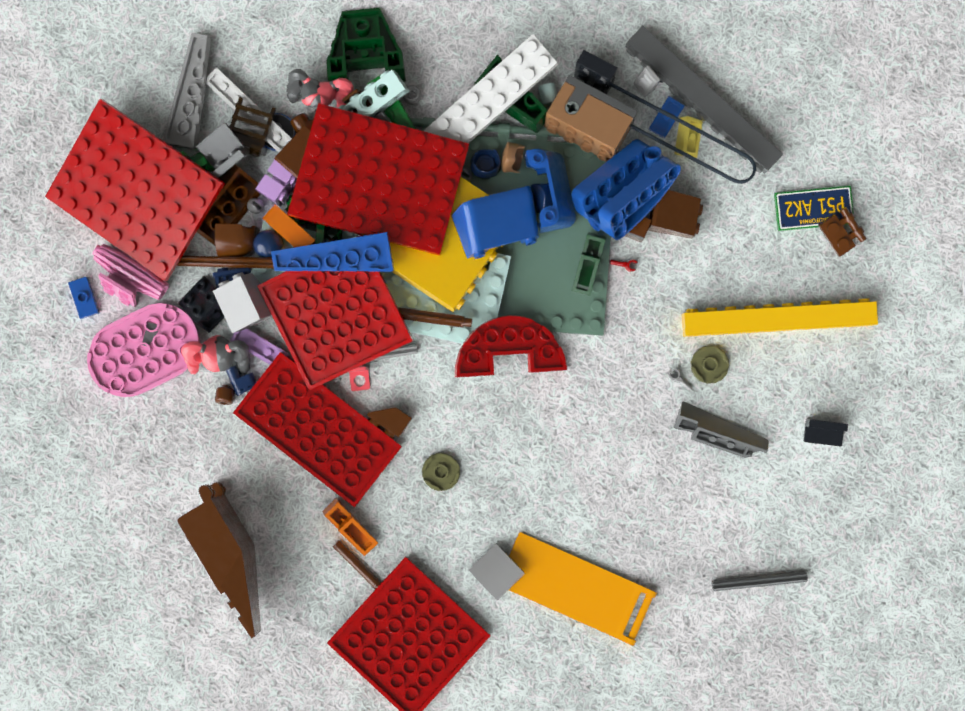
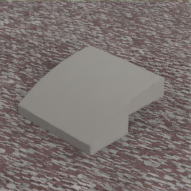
[469,543,525,600]

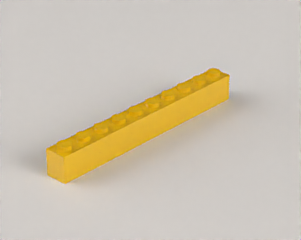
[682,298,878,337]

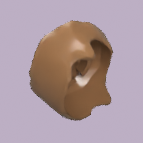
[501,142,525,173]

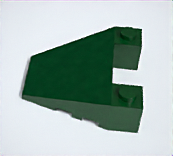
[326,8,406,89]

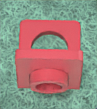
[349,365,370,391]

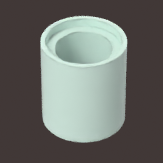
[538,83,557,107]

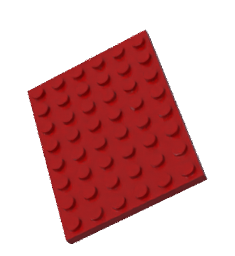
[45,99,225,281]
[287,103,469,256]

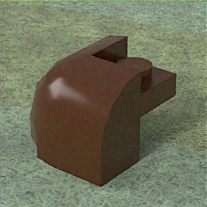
[215,224,260,257]

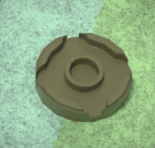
[690,346,729,384]
[422,453,460,491]

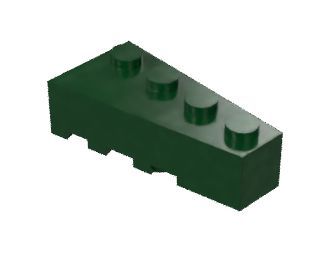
[474,54,548,134]

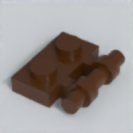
[818,207,867,257]

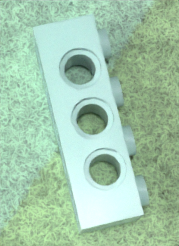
[338,70,409,118]

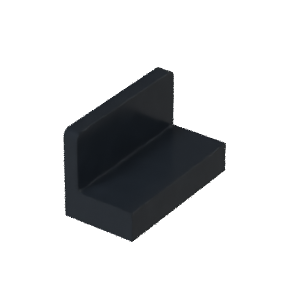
[803,419,848,447]

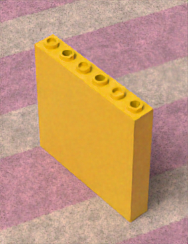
[390,177,504,313]

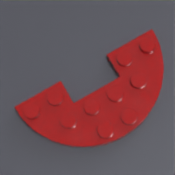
[455,316,567,378]

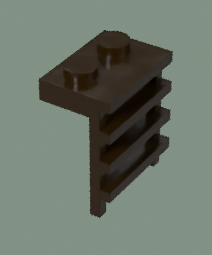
[229,97,276,157]

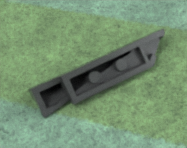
[674,401,769,458]

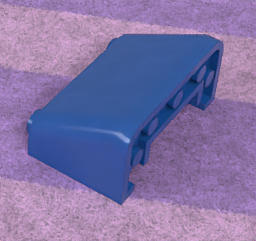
[525,149,576,233]
[451,186,539,259]

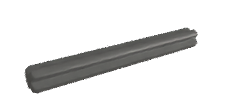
[712,571,808,591]

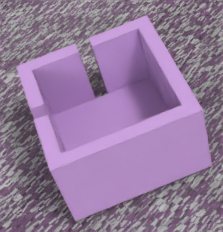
[256,160,297,207]

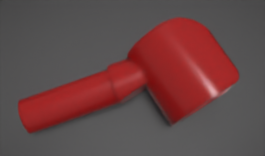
[610,260,638,272]

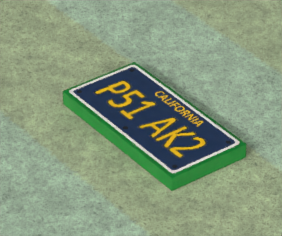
[774,186,854,232]

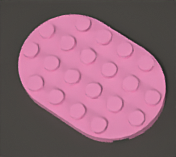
[87,303,200,397]

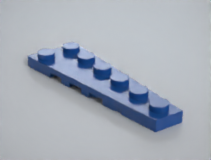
[271,232,395,272]

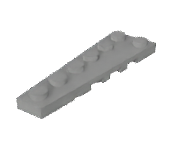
[163,33,211,150]

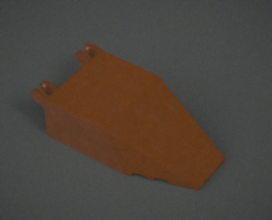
[177,482,261,638]

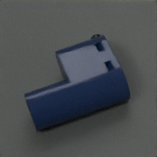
[226,365,257,396]

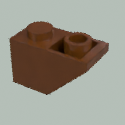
[367,407,412,438]

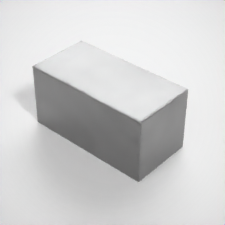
[143,322,159,346]

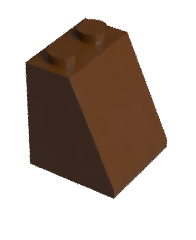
[647,190,703,239]

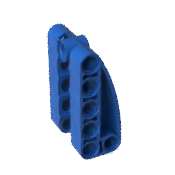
[571,139,681,240]

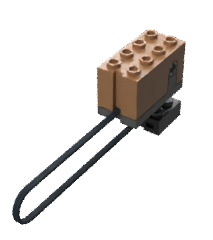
[544,50,756,184]

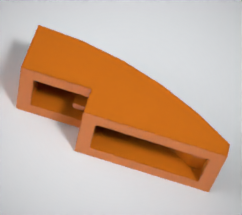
[262,204,315,247]
[322,498,378,556]

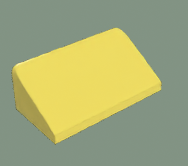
[674,116,703,158]

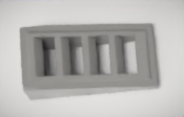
[634,65,660,97]

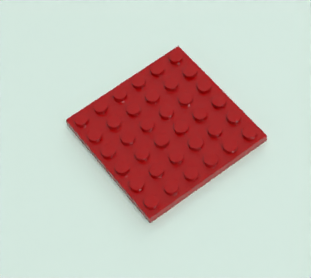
[257,234,414,390]
[327,556,491,711]

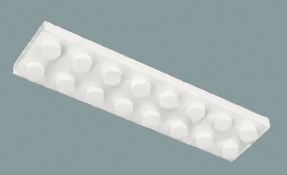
[424,34,559,143]

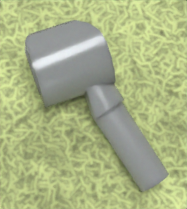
[669,369,692,391]

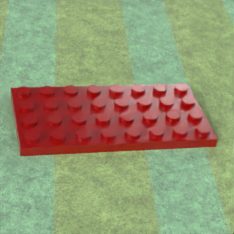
[233,352,402,508]

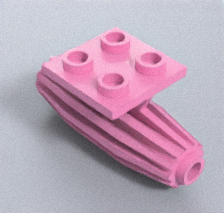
[93,244,169,307]

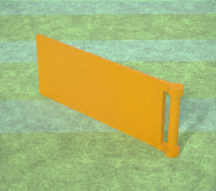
[509,532,657,646]

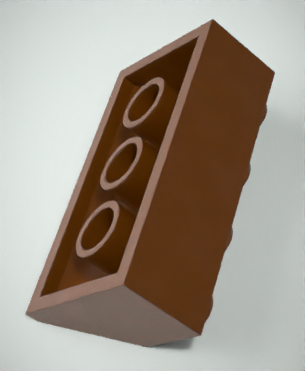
[197,165,260,246]

